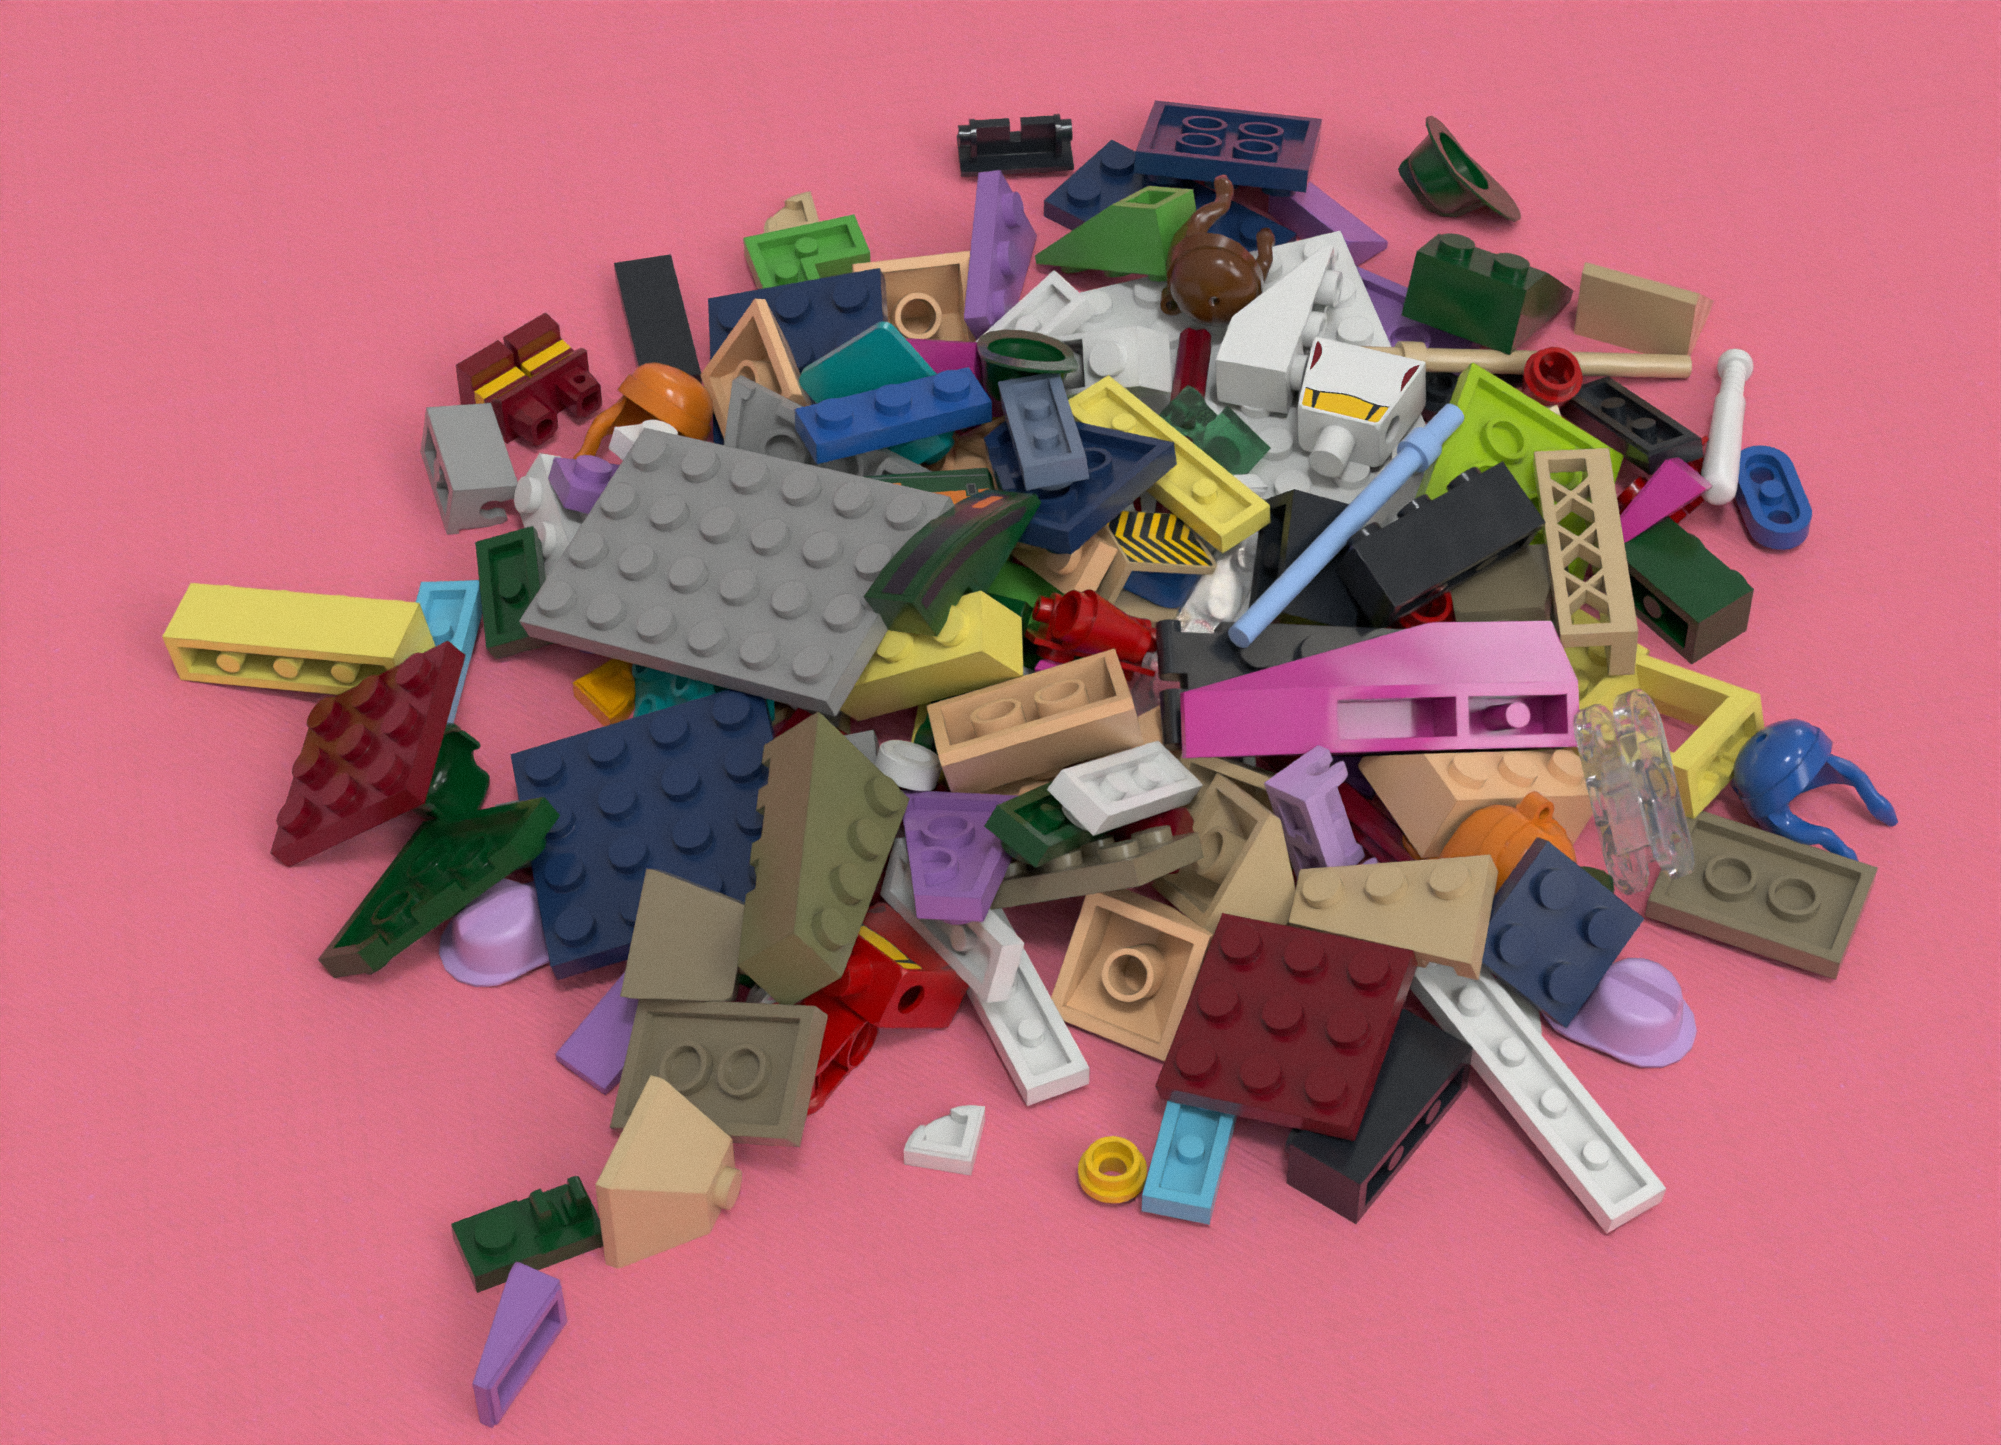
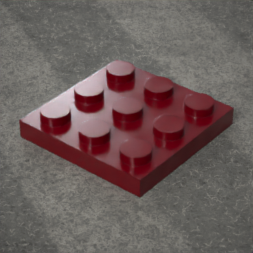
[270,641,466,867]
[1155,913,1418,1141]

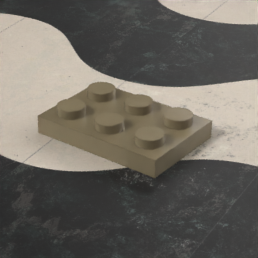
[1645,811,1878,980]
[990,825,1204,910]
[610,999,828,1147]

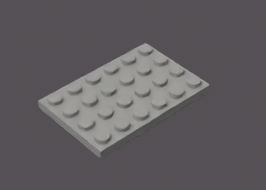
[519,427,955,717]

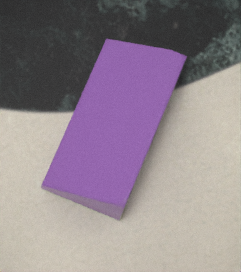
[1268,182,1388,266]

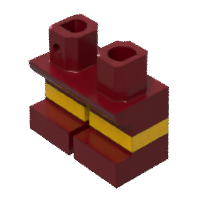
[455,312,602,446]

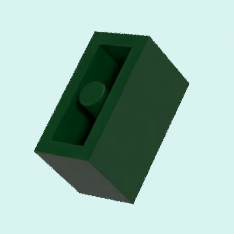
[1624,516,1754,664]

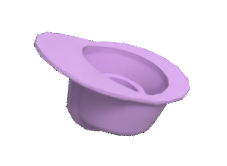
[439,878,549,987]
[1541,958,1697,1068]

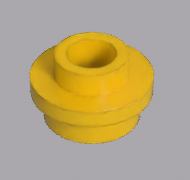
[1078,1136,1147,1203]

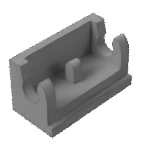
[420,403,518,535]

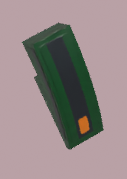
[864,489,1042,636]

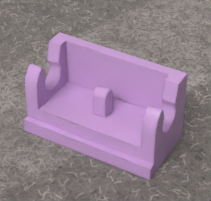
[1264,745,1378,880]

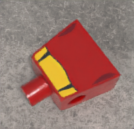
[820,903,969,1028]

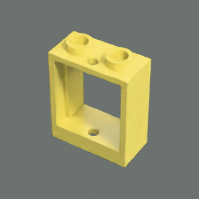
[1562,652,1764,819]

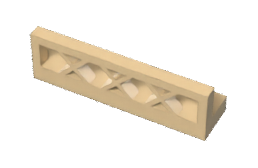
[1533,448,1638,676]

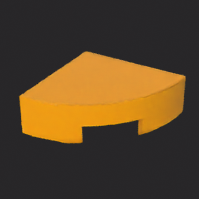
[572,658,636,726]

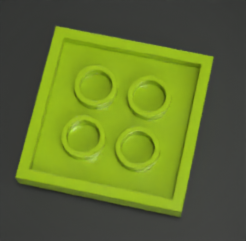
[1415,362,1624,581]

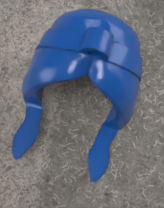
[1730,718,1898,861]

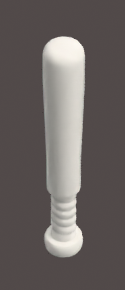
[1701,349,1754,505]

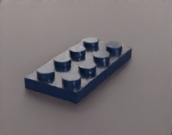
[1044,140,1297,252]

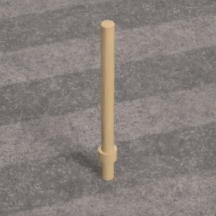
[1360,341,1692,378]

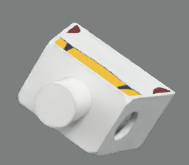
[1297,336,1426,477]

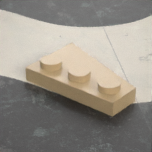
[1289,855,1498,980]

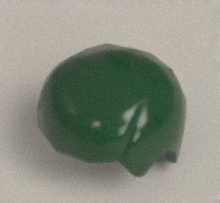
[412,722,490,820]

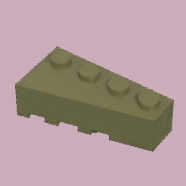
[737,711,910,1005]

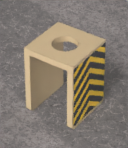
[1095,511,1217,630]

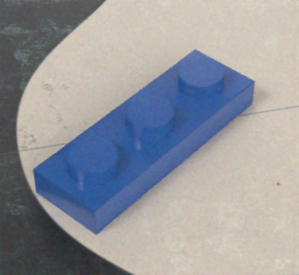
[794,367,992,464]

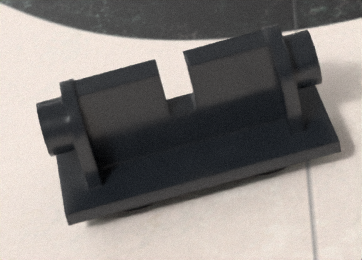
[957,114,1074,177]

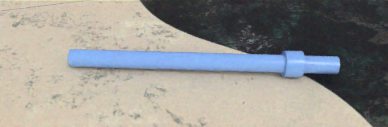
[1228,404,1464,648]

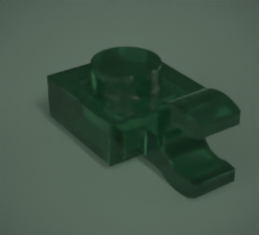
[1159,385,1271,475]

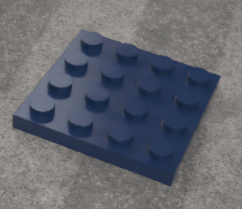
[510,689,776,980]

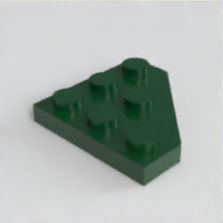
[318,797,560,978]

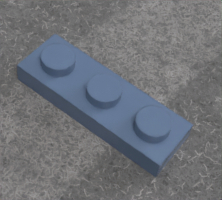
[998,373,1089,491]

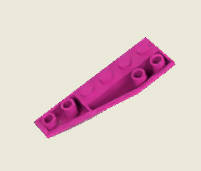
[1180,621,1581,758]

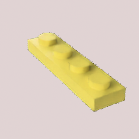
[1068,375,1271,554]

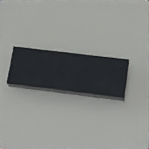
[614,254,702,384]
[1559,376,1703,475]

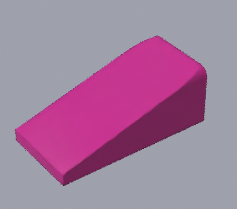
[1620,457,1713,543]

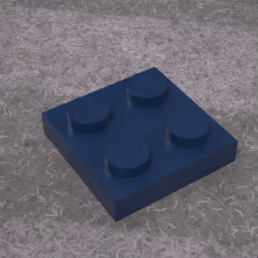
[1482,837,1644,1028]

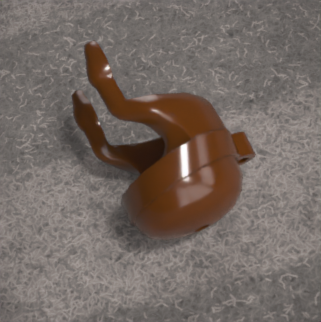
[1160,174,1275,327]

